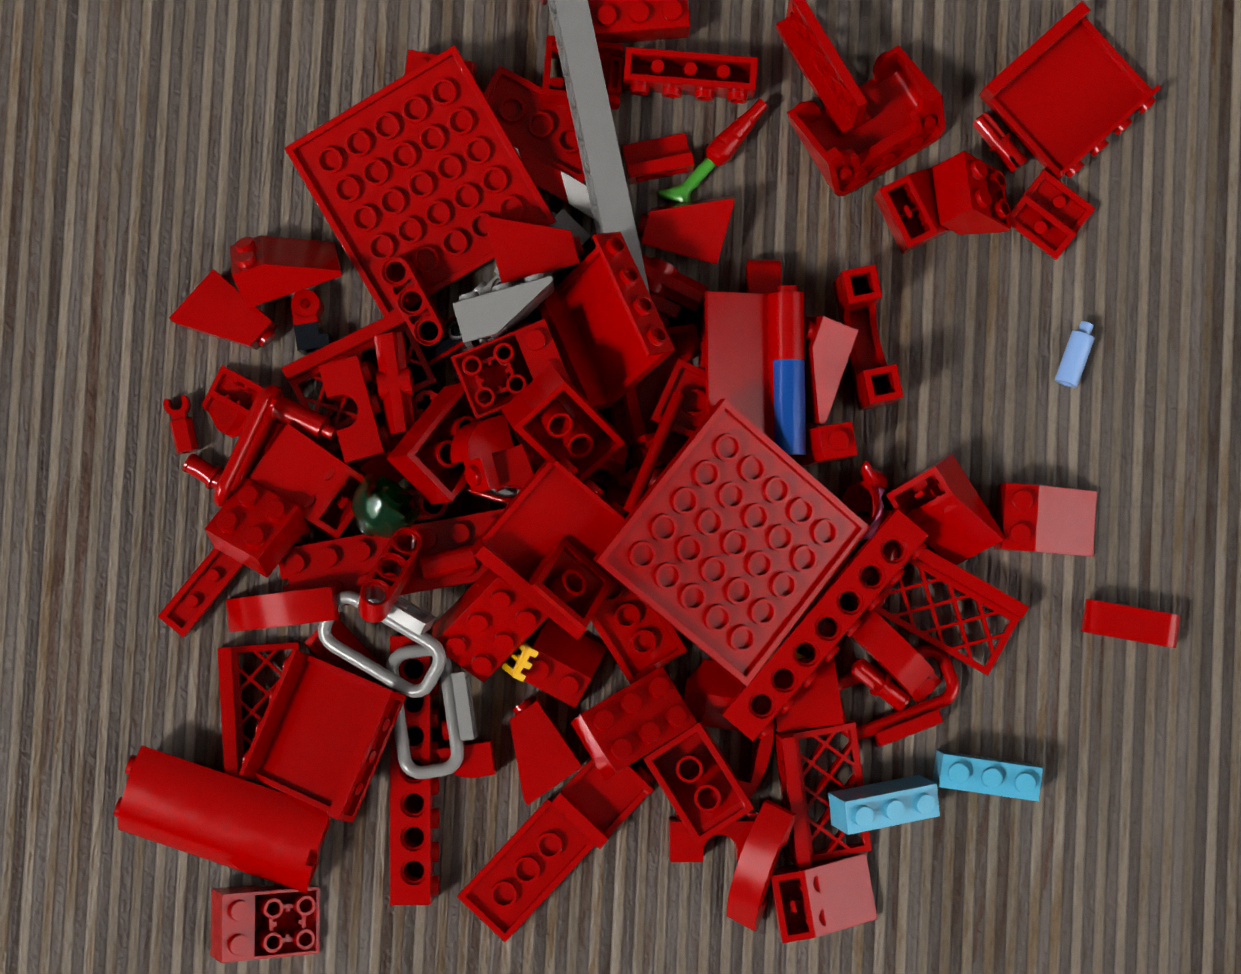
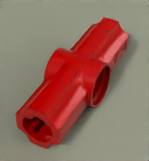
[642,255,708,314]
[374,332,416,436]

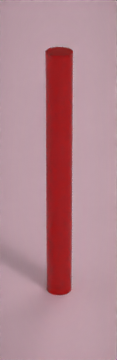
[623,391,685,513]

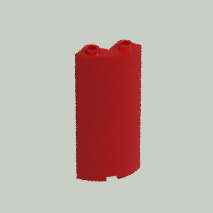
[113,745,332,893]

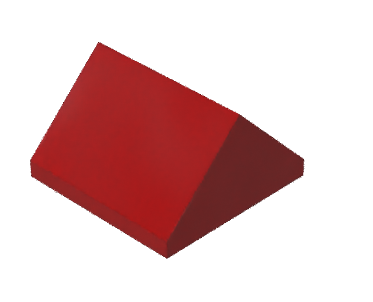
[527,537,613,631]

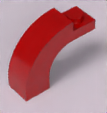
[846,601,942,703]

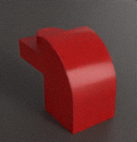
[450,414,514,493]
[437,720,497,778]

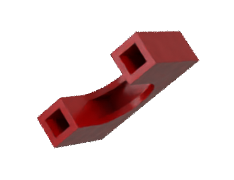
[833,264,903,411]

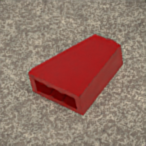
[637,195,736,264]
[484,217,584,283]
[169,269,278,350]
[791,421,858,467]
[509,698,583,805]

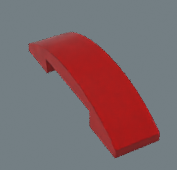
[225,586,339,632]
[736,694,774,800]
[727,799,797,932]

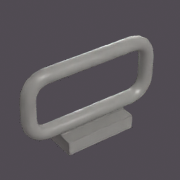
[318,591,446,698]
[386,644,478,779]

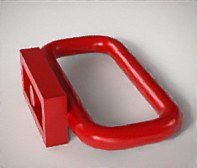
[213,384,283,508]
[838,644,960,748]

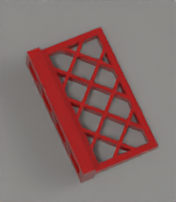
[775,0,871,137]
[281,310,438,441]
[873,548,1029,676]
[217,642,299,780]
[774,720,872,869]

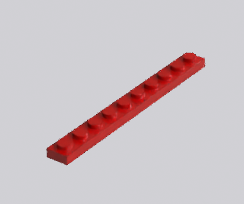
[157,361,379,637]

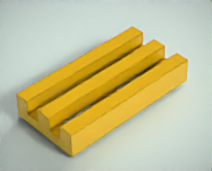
[500,642,539,682]

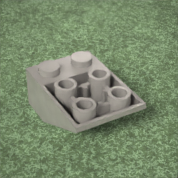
[452,273,555,350]

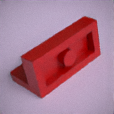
[622,133,694,185]

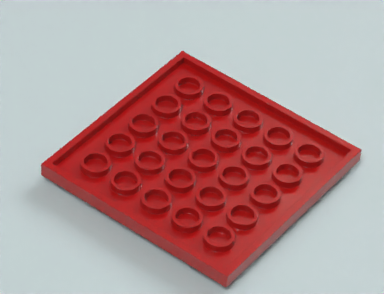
[284,45,557,317]
[593,398,870,686]

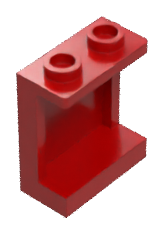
[551,758,655,849]

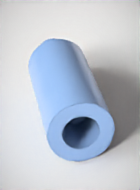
[1054,321,1095,388]

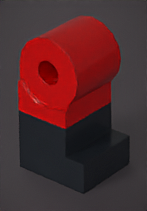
[291,289,334,355]

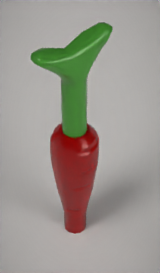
[657,98,768,203]

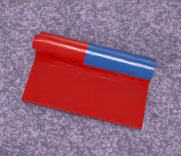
[704,285,806,456]

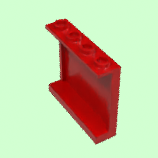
[979,1,1161,180]
[538,232,675,410]
[470,455,629,640]
[239,649,406,823]

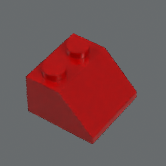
[521,617,607,708]

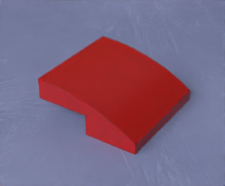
[1009,169,1096,260]
[774,657,844,732]

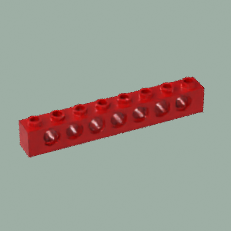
[720,509,929,742]
[390,635,440,905]

